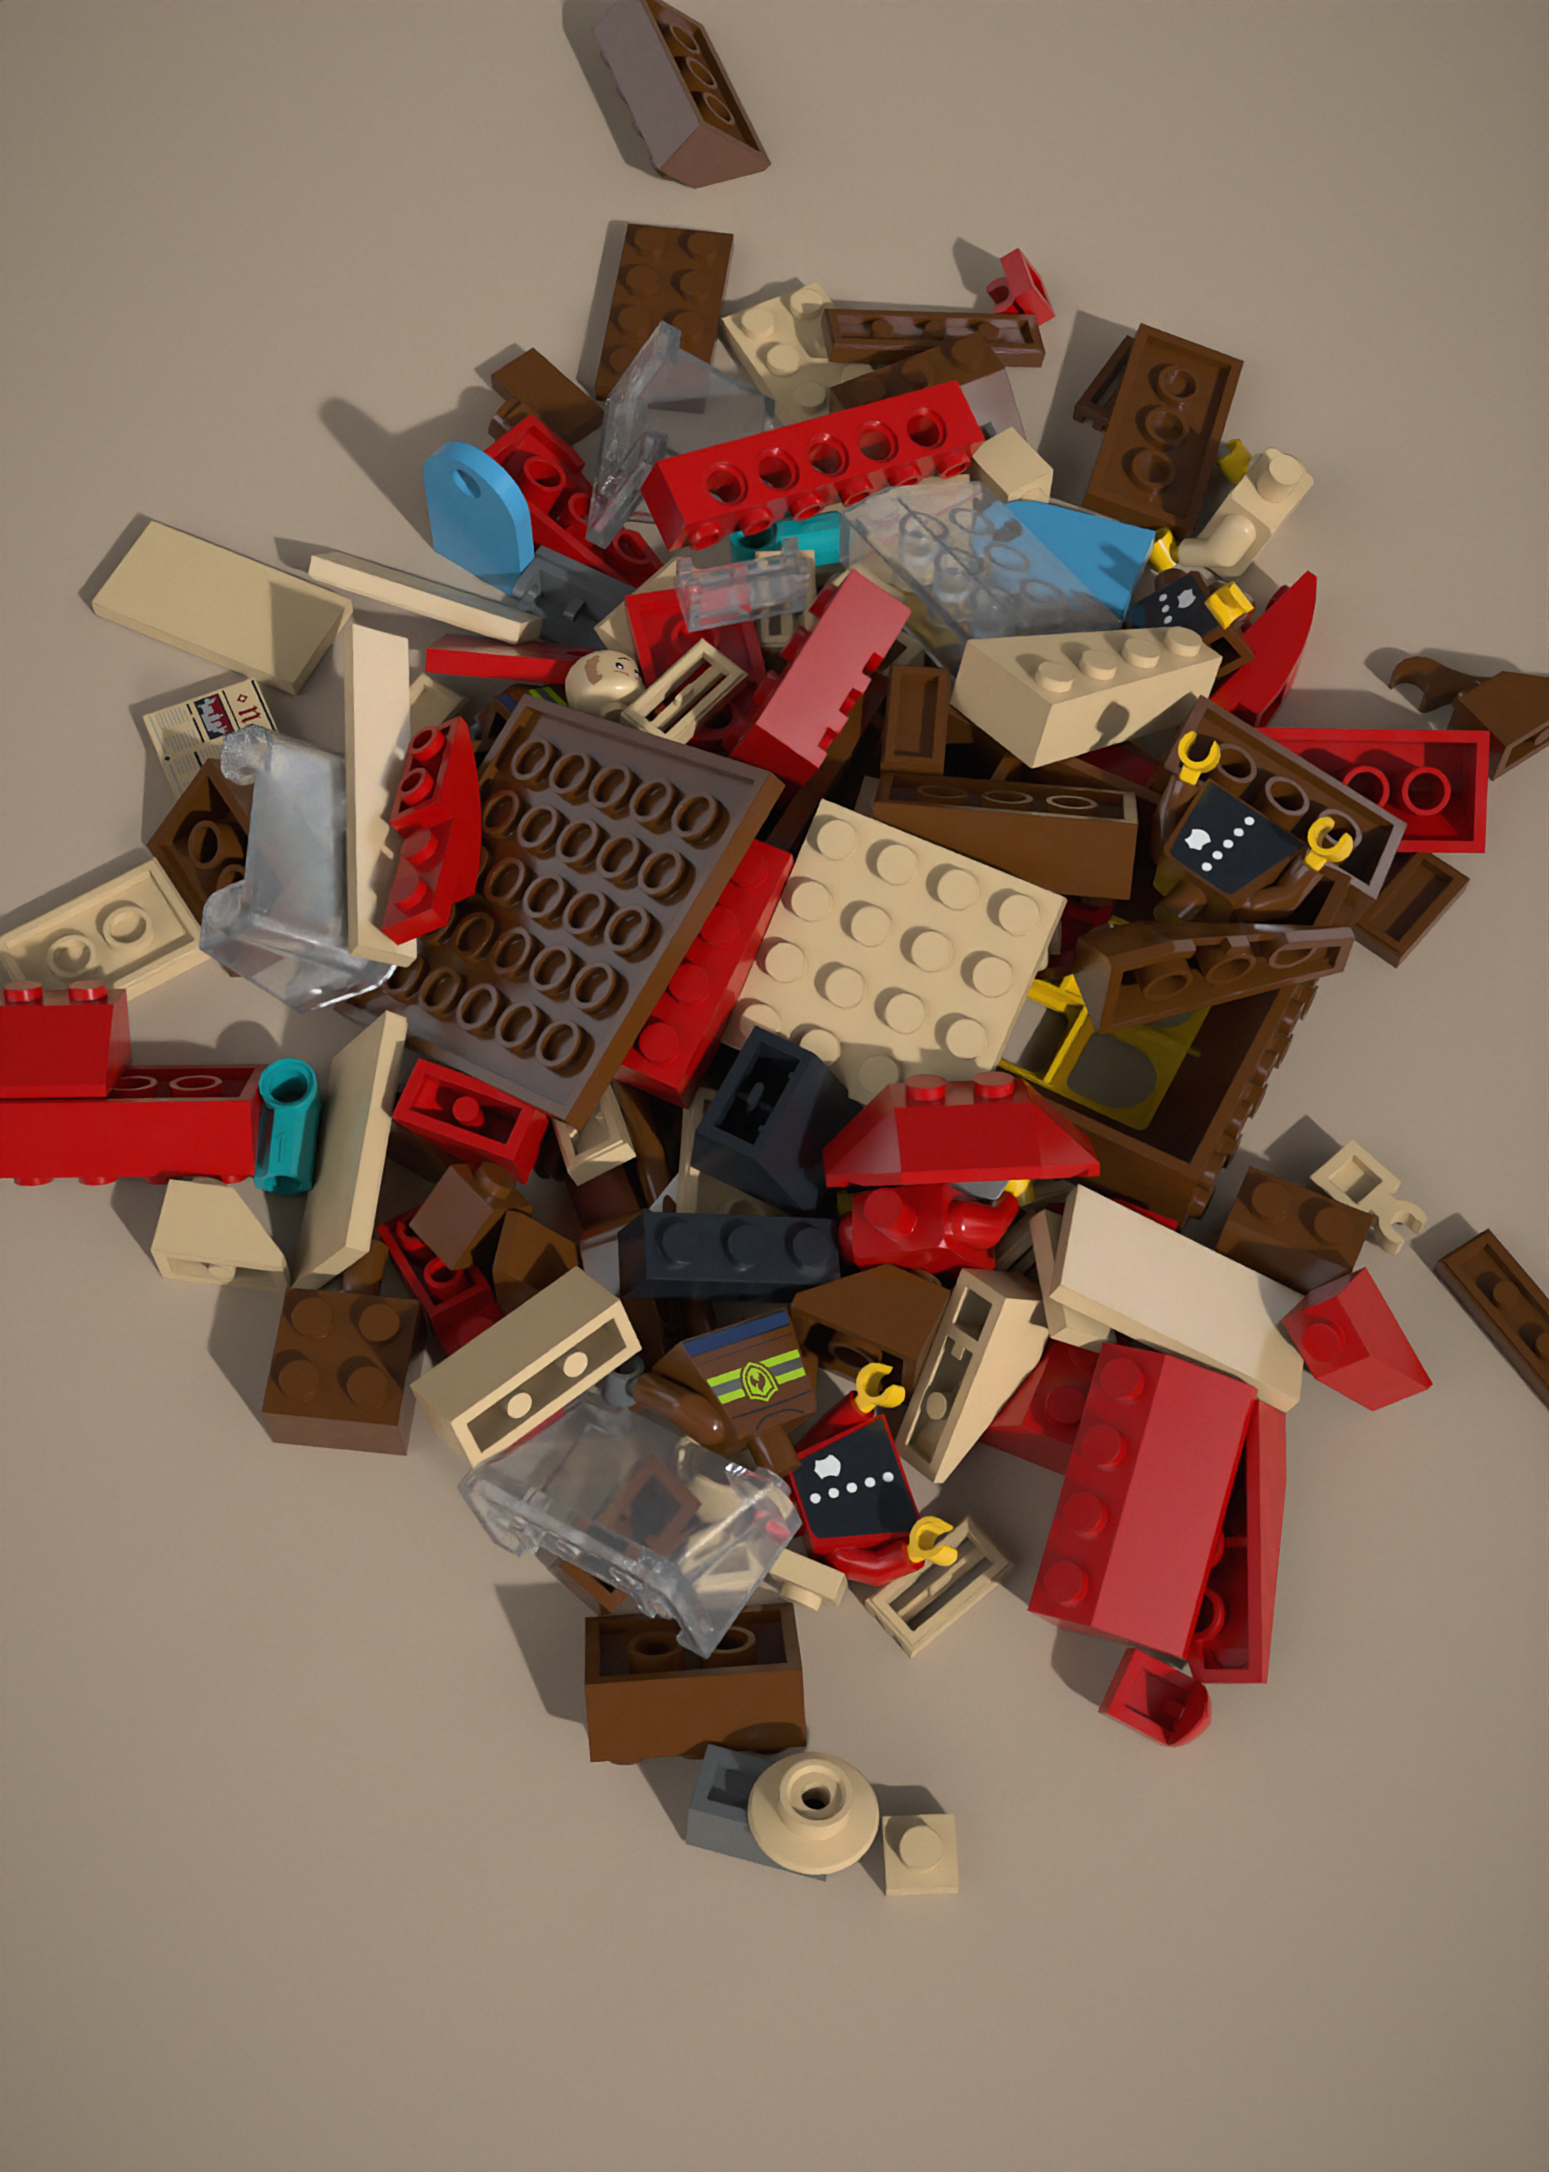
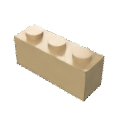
[409,1266,642,1471]

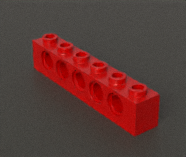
[640,380,985,552]

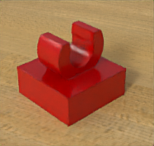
[986,248,1055,326]

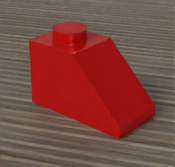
[392,1058,551,1185]
[1281,1267,1433,1411]

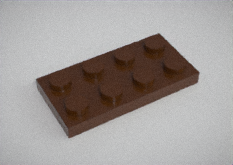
[595,224,734,411]
[1081,323,1244,542]

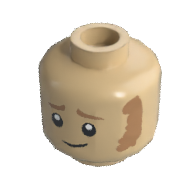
[565,650,648,723]

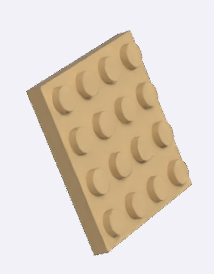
[720,799,1068,1105]

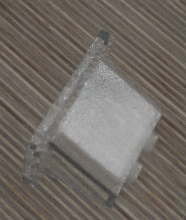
[585,320,775,549]

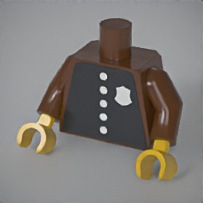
[1126,568,1256,681]
[1149,731,1353,924]

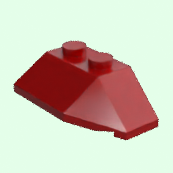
[822,1072,1100,1188]

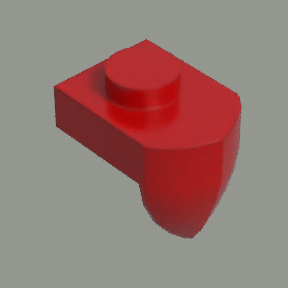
[1098,1647,1212,1748]

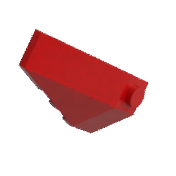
[1187,1400,1287,1684]

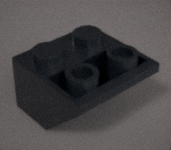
[690,1025,864,1218]

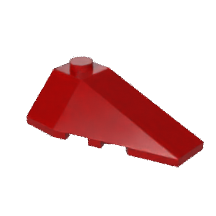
[483,414,664,589]

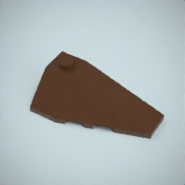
[1071,920,1355,1036]

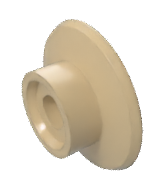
[748,1752,879,1875]

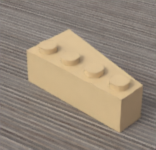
[949,626,1223,769]

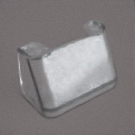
[199,725,397,1014]
[457,1388,803,1659]

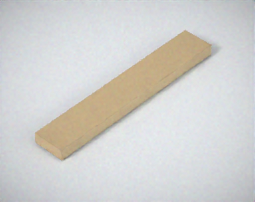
[343,624,417,967]

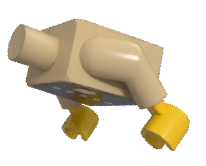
[1148,439,1315,583]

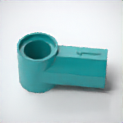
[728,510,847,589]
[254,1058,324,1197]

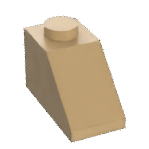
[151,1177,292,1294]

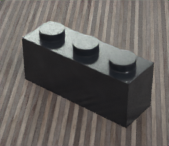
[617,1211,840,1303]

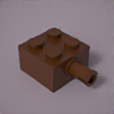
[261,1239,428,1456]

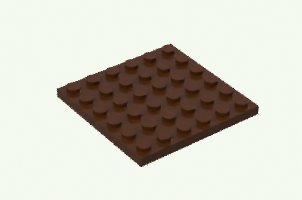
[333,693,786,1132]

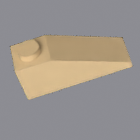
[894,1268,1049,1483]

